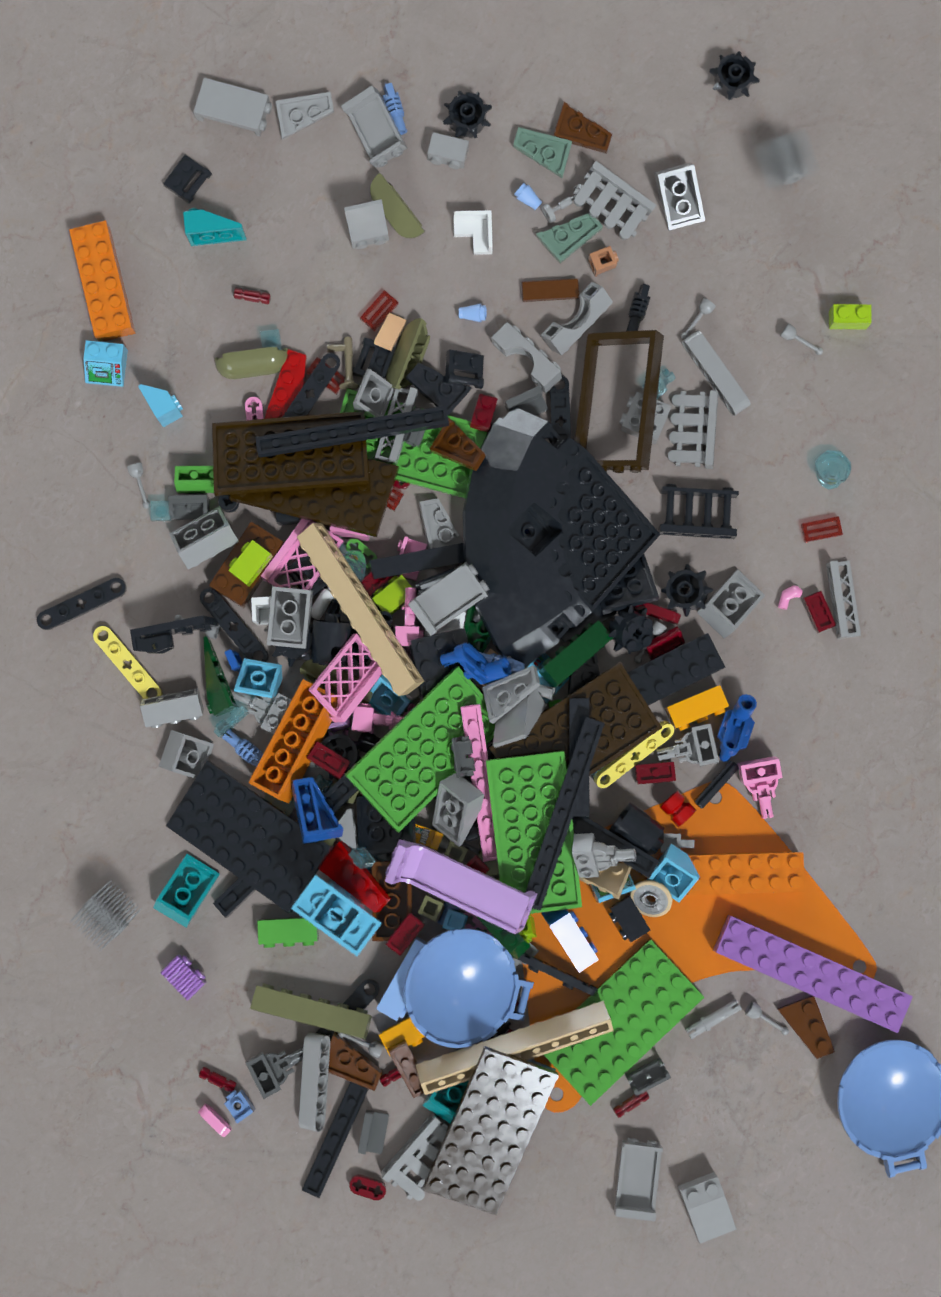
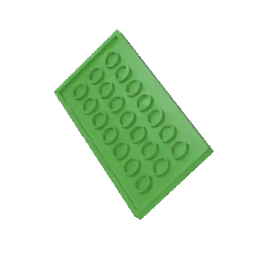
[340,389,490,498]
[345,666,495,833]
[486,751,582,914]
[544,939,704,1106]

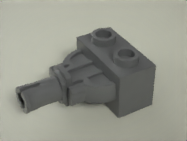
[245,1046,304,1099]

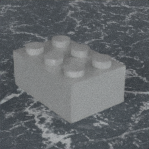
[169,506,239,569]

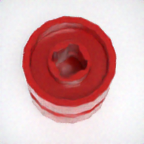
[660,790,696,827]

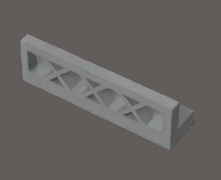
[375,387,418,465]
[826,560,861,639]

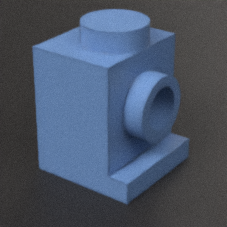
[224,1090,256,1124]

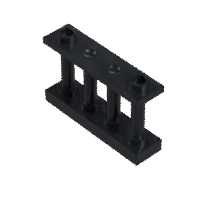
[658,484,739,539]

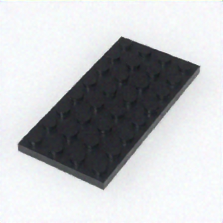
[166,761,333,913]

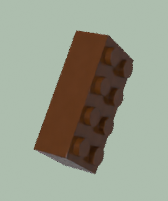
[209,521,284,608]
[372,861,412,941]

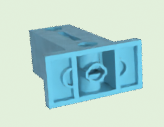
[291,875,381,956]

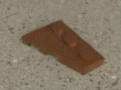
[554,101,612,154]
[430,418,486,471]
[777,995,835,1059]
[328,1032,383,1091]

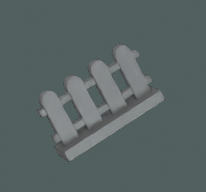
[574,161,656,240]
[668,390,718,469]
[381,1112,448,1201]

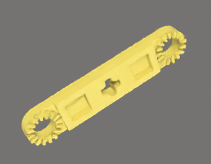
[93,626,163,699]
[593,720,674,788]

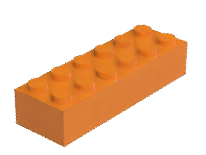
[69,220,136,342]
[249,679,338,804]
[686,852,805,895]

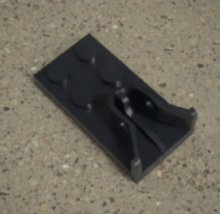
[130,615,217,654]

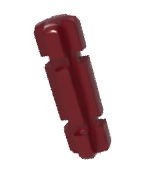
[234,288,271,305]
[199,1067,236,1093]
[379,1067,402,1087]
[613,1091,650,1118]

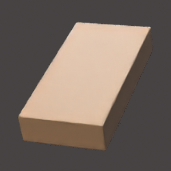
[374,313,406,351]

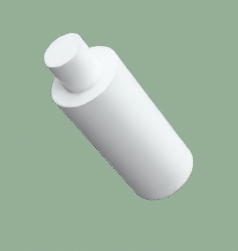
[311,587,334,620]

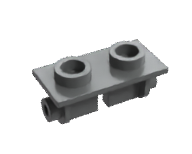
[451,736,476,778]

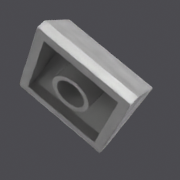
[353,369,395,418]
[338,809,358,849]

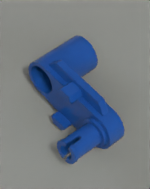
[440,643,512,685]
[717,694,757,762]

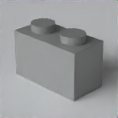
[427,132,469,169]

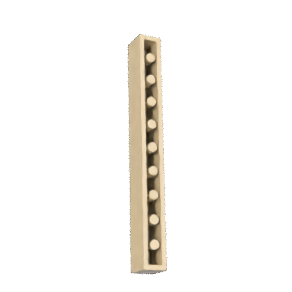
[297,523,425,696]
[416,1001,613,1095]

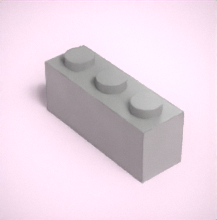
[140,688,204,728]

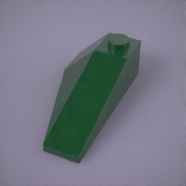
[464,605,491,653]
[203,636,238,717]

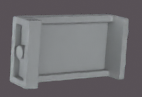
[193,78,272,136]
[341,86,407,168]
[408,562,489,636]
[614,1138,663,1221]

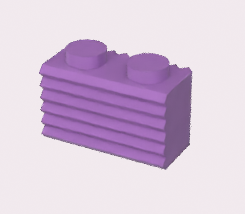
[160,955,207,1001]

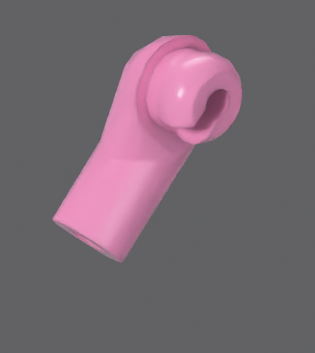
[778,585,802,610]

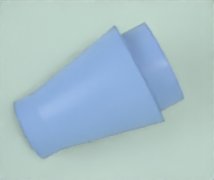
[514,183,542,210]
[459,303,487,322]

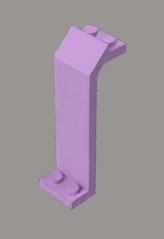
[385,839,537,934]

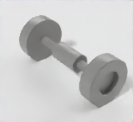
[541,184,583,223]

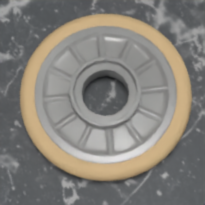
[630,880,672,917]

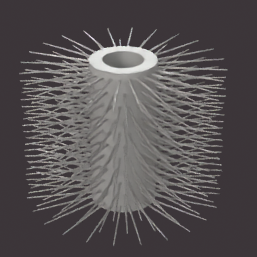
[754,128,820,191]
[71,880,142,951]

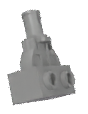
[233,692,292,734]
[657,724,719,767]
[572,833,636,878]

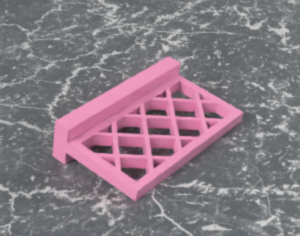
[261,519,344,590]
[309,633,382,722]

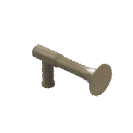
[327,337,359,390]

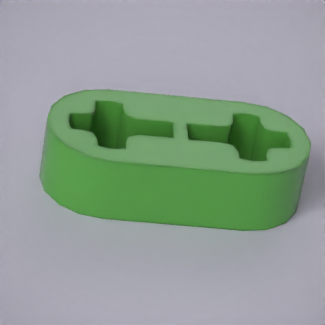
[346,539,378,568]

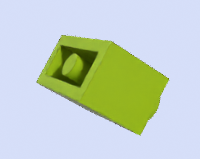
[829,304,872,330]
[229,540,273,587]
[372,575,417,615]

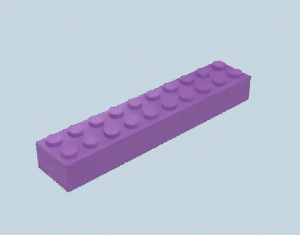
[713,915,913,1033]

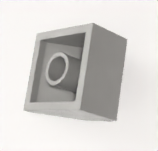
[159,730,214,779]

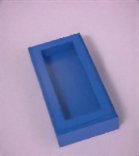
[224,649,243,672]

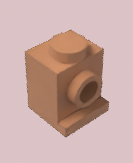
[588,246,619,277]

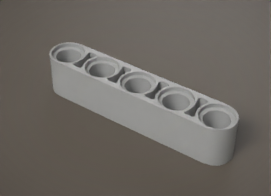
[682,330,751,416]
[299,1032,330,1132]

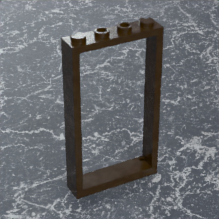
[575,330,664,473]

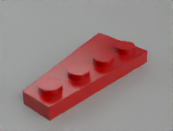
[264,349,307,419]
[319,841,391,913]

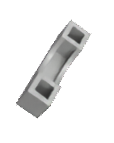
[541,282,613,356]
[491,322,562,393]

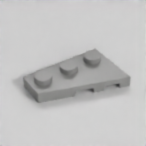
[276,92,334,140]
[419,499,463,549]
[482,666,540,724]

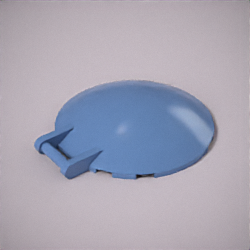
[404,929,534,1048]
[837,1040,941,1178]

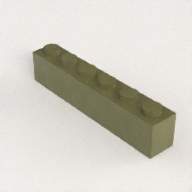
[250,983,372,1040]

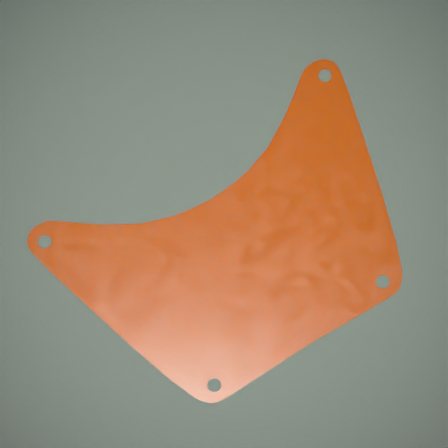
[522,781,877,1113]

